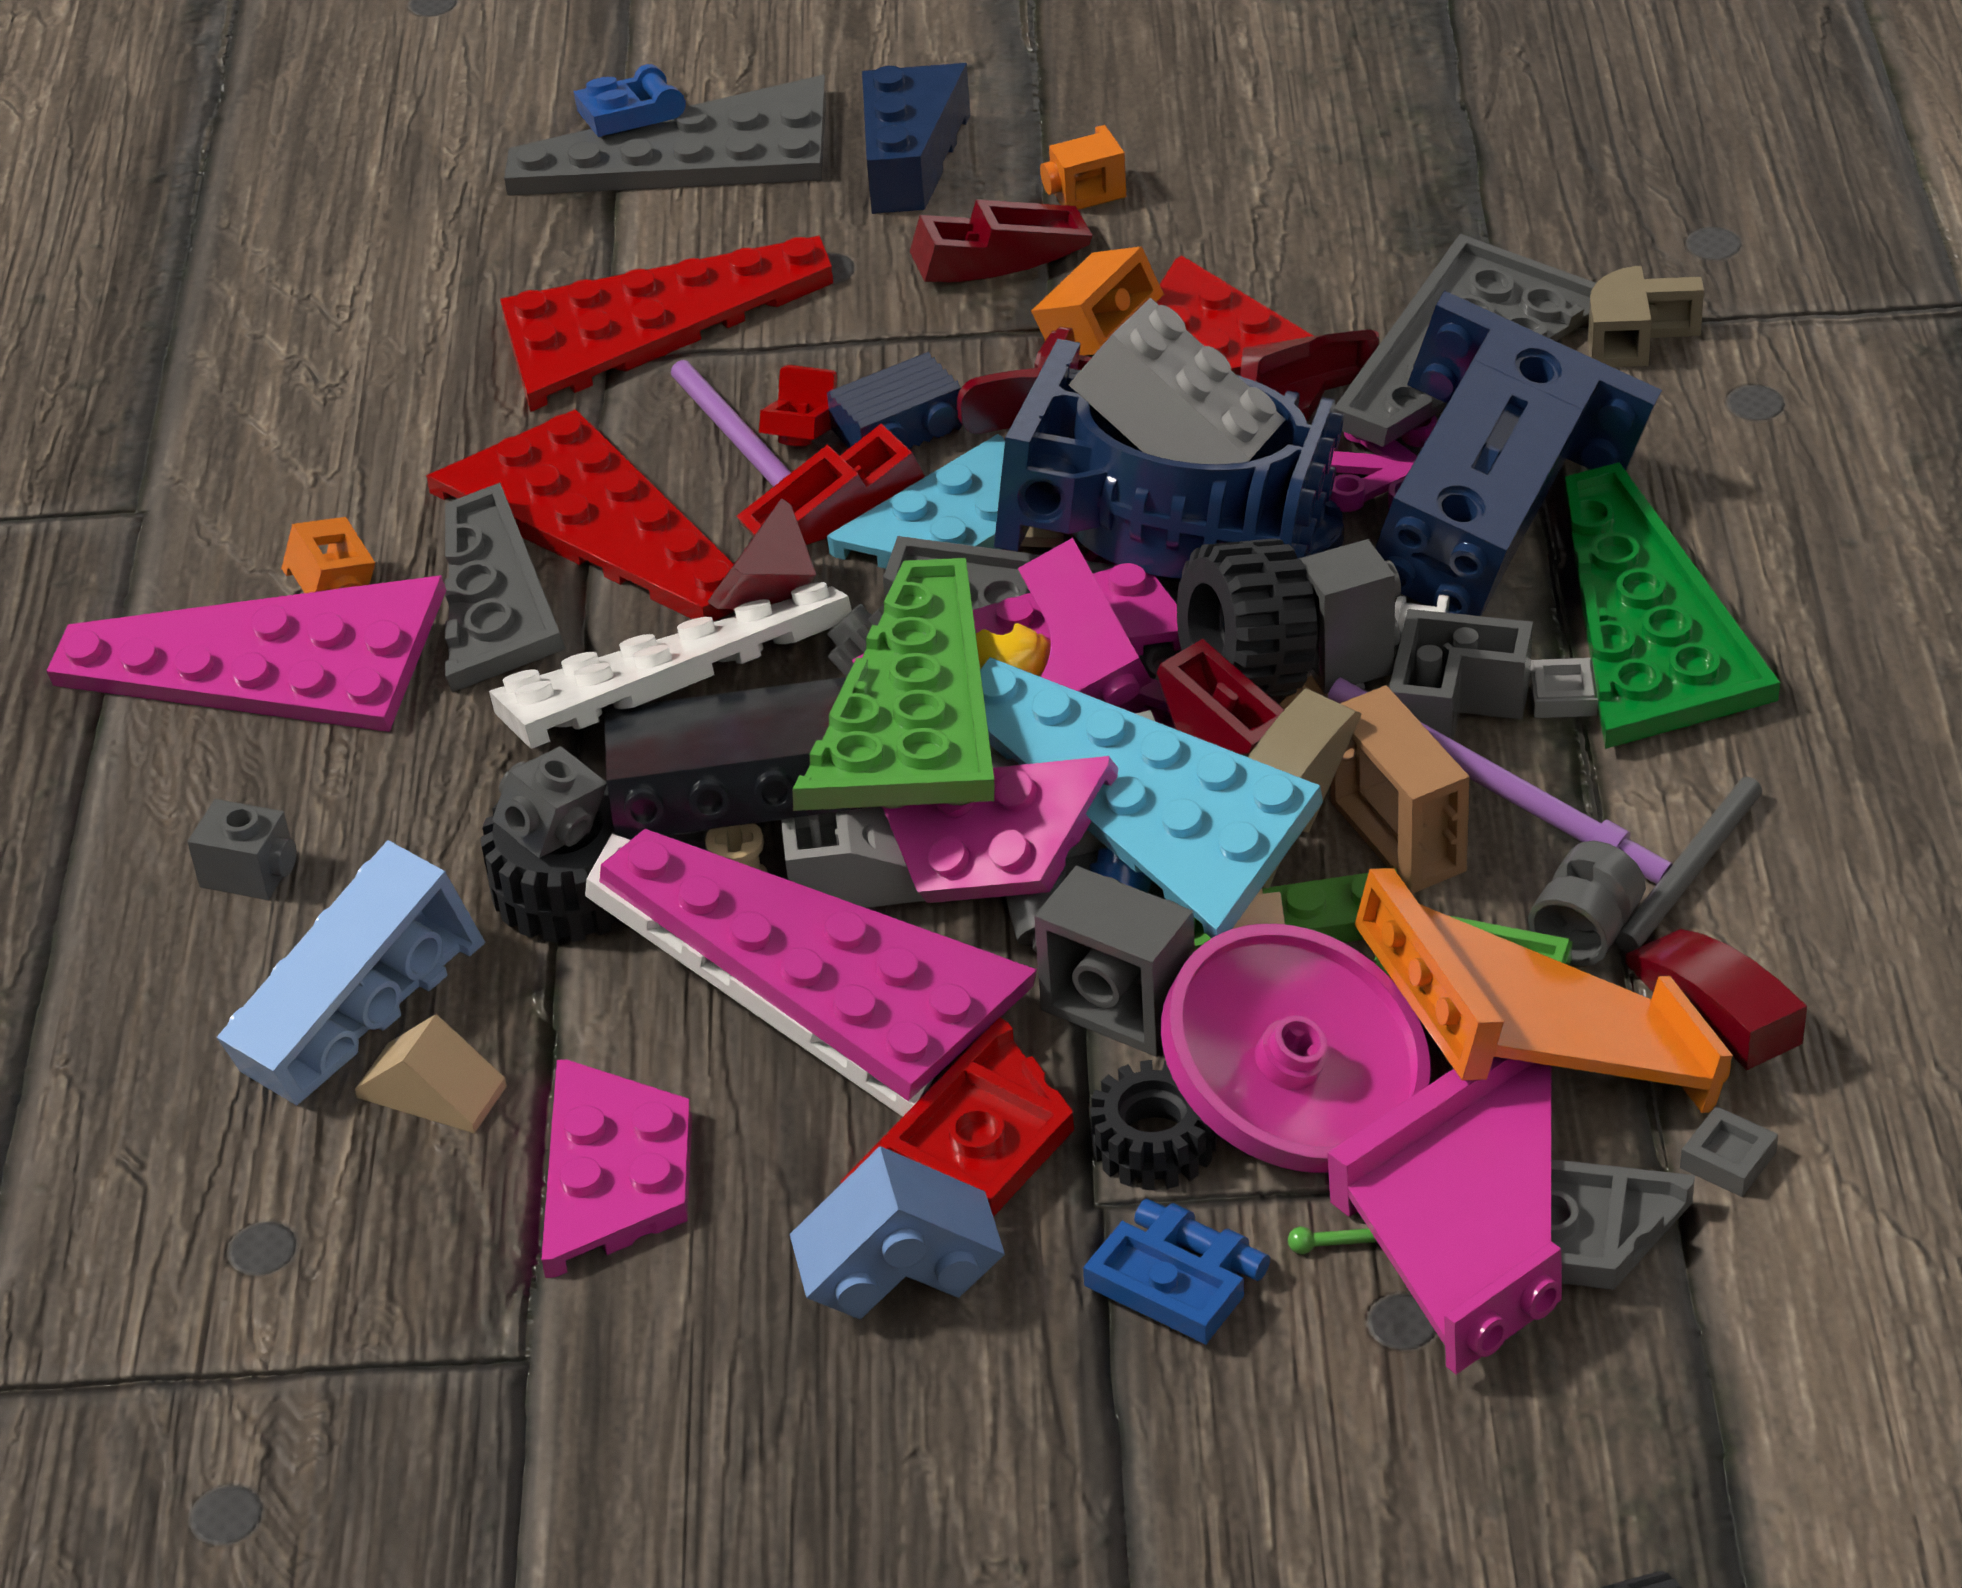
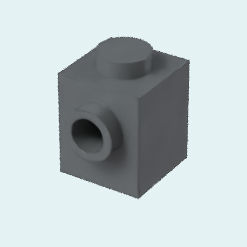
[187,799,297,900]

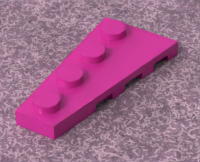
[973,563,1181,656]

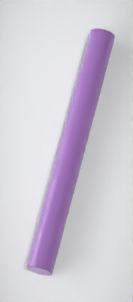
[671,360,791,487]

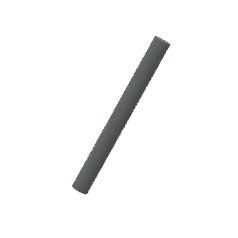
[1615,777,1762,953]

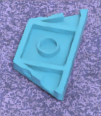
[827,434,1005,569]

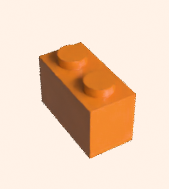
[1031,246,1164,356]

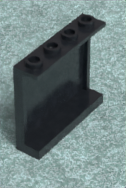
[605,677,870,840]

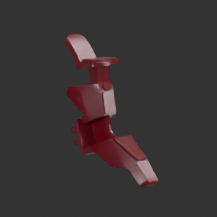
[957,327,1379,434]

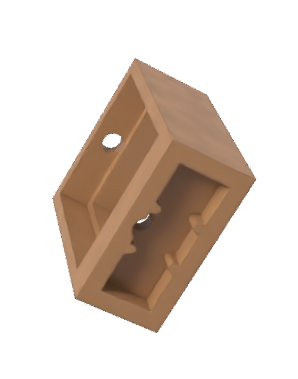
[1331,685,1470,894]

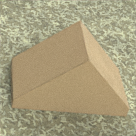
[355,1014,507,1133]

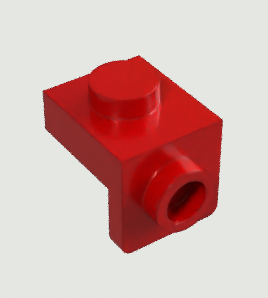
[759,365,837,446]

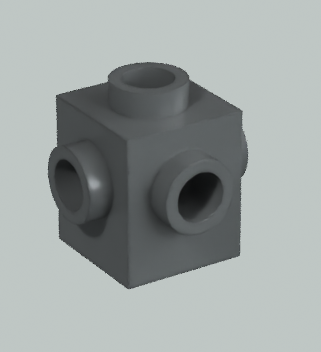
[492,746,607,858]

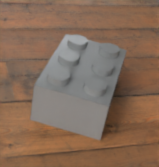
[1069,298,1285,464]

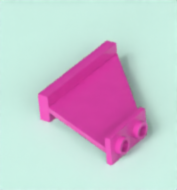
[1327,1057,1562,1375]

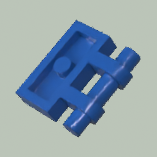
[1083,1198,1270,1344]

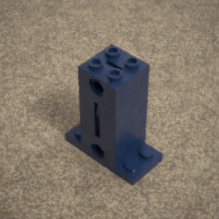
[1375,290,1662,616]

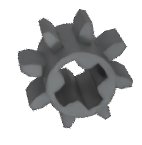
[827,604,884,677]

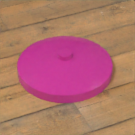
[1161,924,1431,1173]

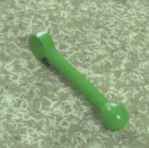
[1287,1226,1377,1255]

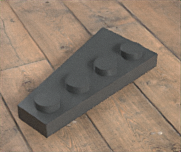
[445,483,566,693]

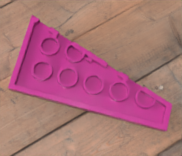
[46,575,446,732]
[599,829,1037,1101]

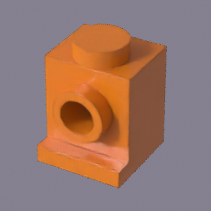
[1040,125,1127,210]
[281,517,375,593]

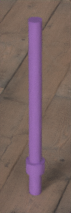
[1328,677,1672,884]

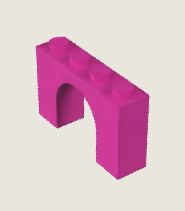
[852,538,1152,746]

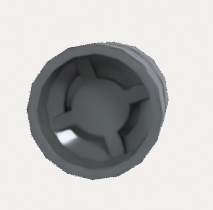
[1528,841,1646,966]

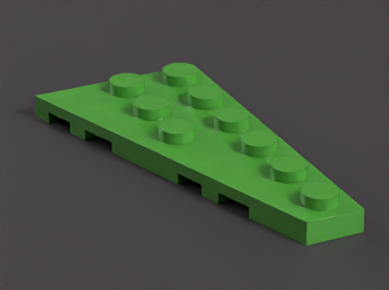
[793,558,994,811]

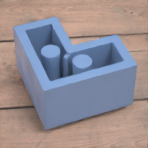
[790,1146,1005,1320]

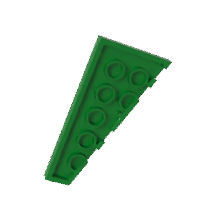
[1564,462,1780,749]

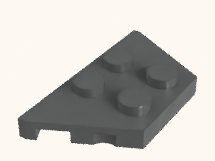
[1551,1159,1695,1290]

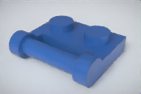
[573,64,686,137]

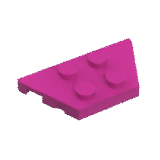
[883,756,1118,903]
[541,1059,692,1278]

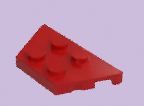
[1156,255,1314,376]
[840,1017,1074,1217]

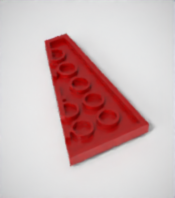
[500,235,833,412]
[426,409,735,621]

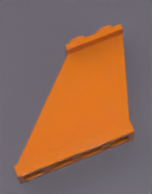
[1354,868,1733,1113]

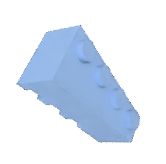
[217,840,486,1106]

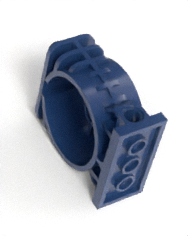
[994,339,1344,579]

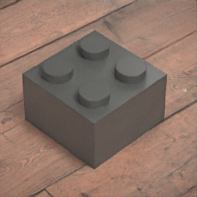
[1034,866,1195,1057]

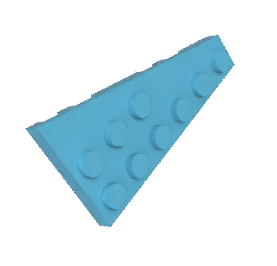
[980,657,1323,939]

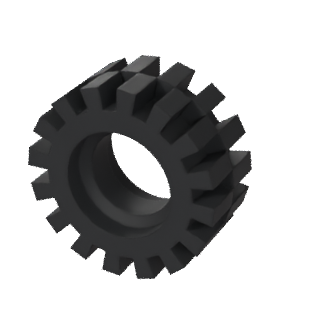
[1090,1060,1217,1190]

